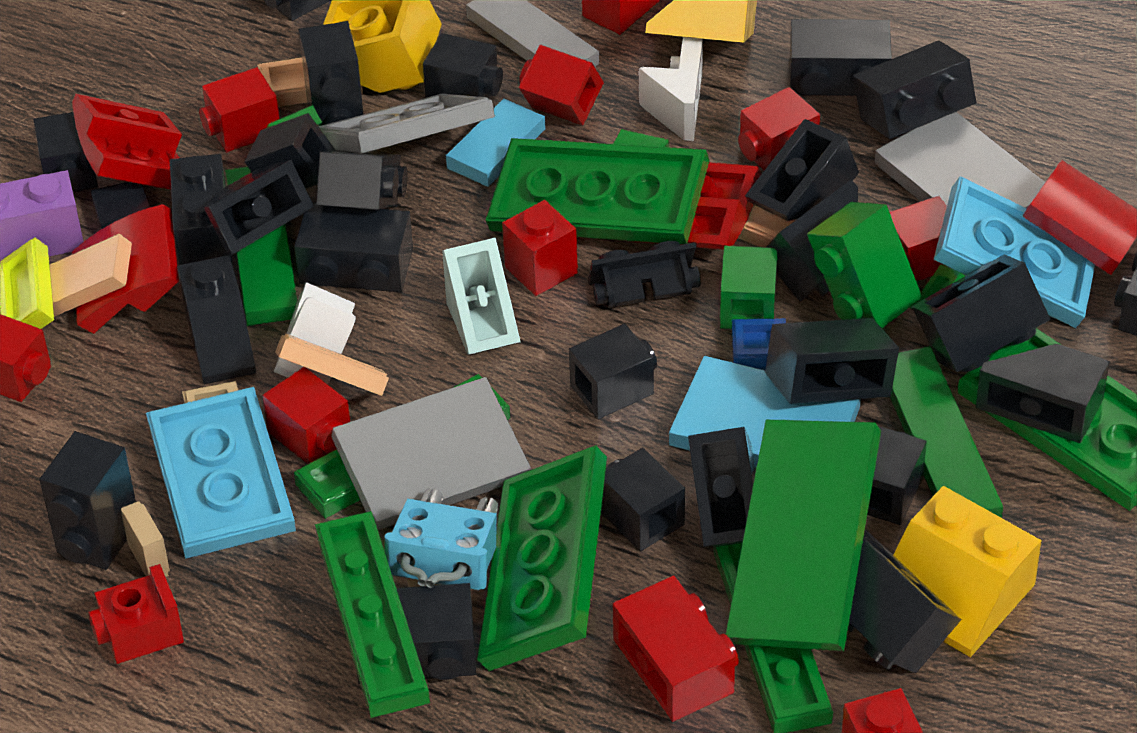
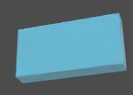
[446,99,545,187]

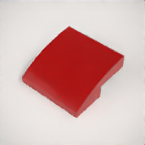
[72,94,182,190]
[1022,160,1137,275]
[632,162,762,250]
[72,204,179,334]

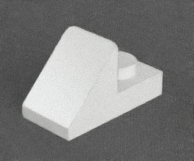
[639,37,703,141]
[274,282,356,384]

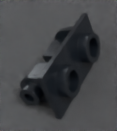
[588,241,701,308]

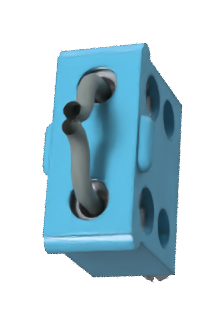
[384,488,498,590]

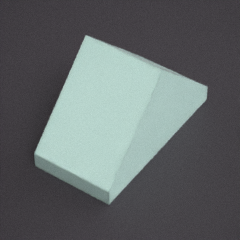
[442,238,521,355]

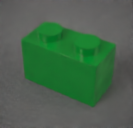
[807,202,922,328]

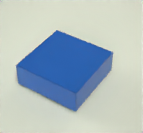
[732,318,786,371]

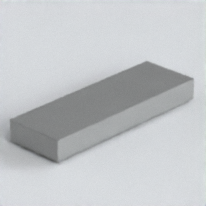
[466,0,599,67]

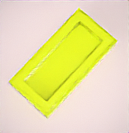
[0,237,54,329]

